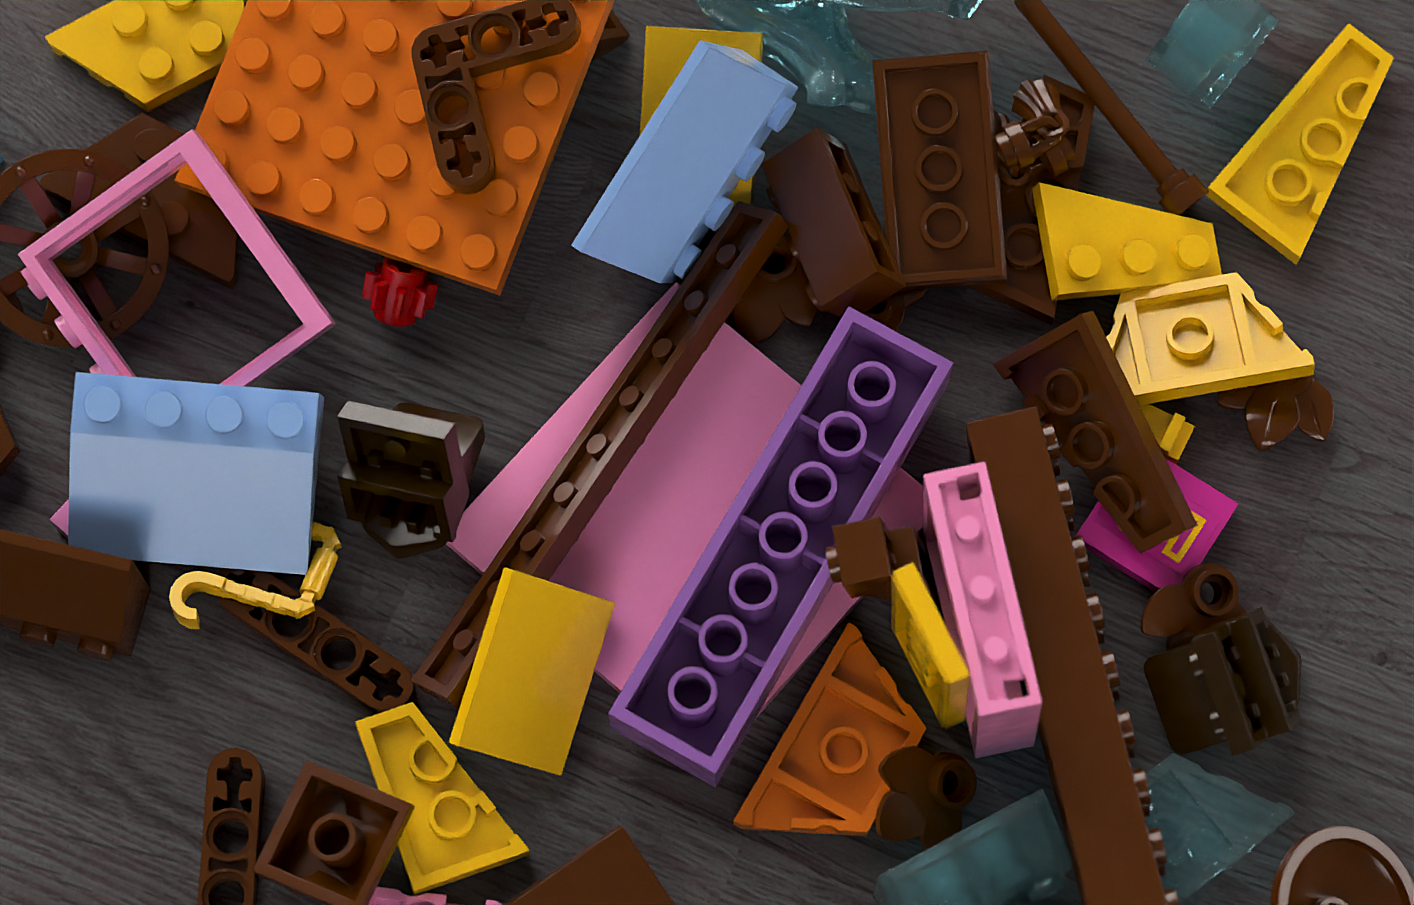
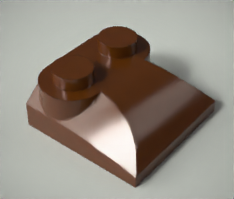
[252,760,415,905]

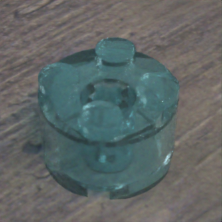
[1145,0,1279,108]

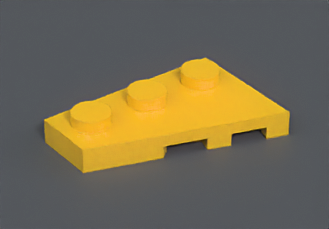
[1032,182,1222,301]
[355,702,530,896]

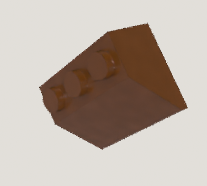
[0,529,151,661]

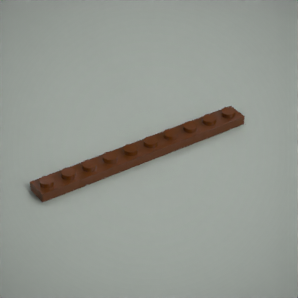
[411,201,789,709]

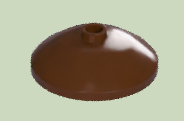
[1270,826,1414,905]

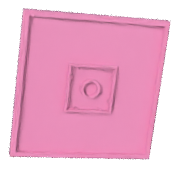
[446,282,923,721]

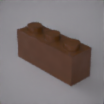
[762,127,906,318]

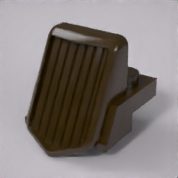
[337,401,485,559]
[1143,607,1302,756]

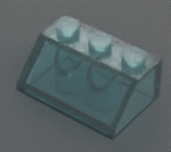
[873,788,1073,905]

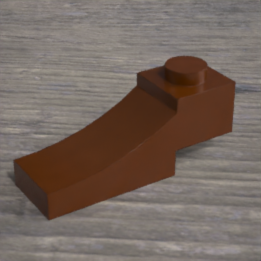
[826,517,939,609]

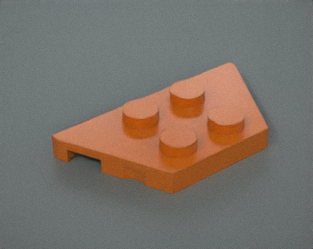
[733,622,927,836]

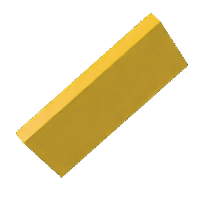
[891,562,970,730]

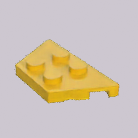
[45,0,247,112]
[1106,272,1315,405]

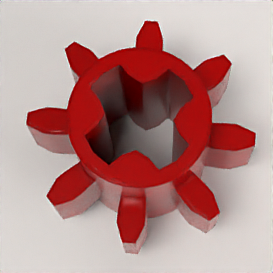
[361,257,438,327]

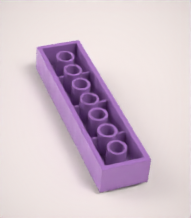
[608,306,953,788]

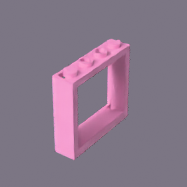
[18,129,337,387]
[923,462,1042,759]

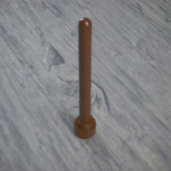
[1014,0,1209,216]

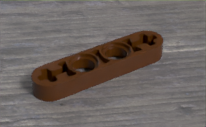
[216,568,416,714]
[198,748,265,905]

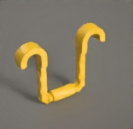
[169,521,341,630]

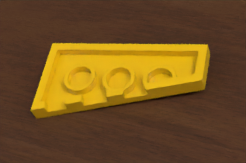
[1206,23,1394,265]

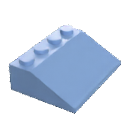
[571,41,799,284]
[68,372,324,575]

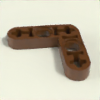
[411,0,581,194]

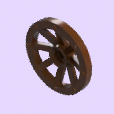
[0,149,170,348]

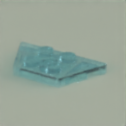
[1145,753,1295,905]

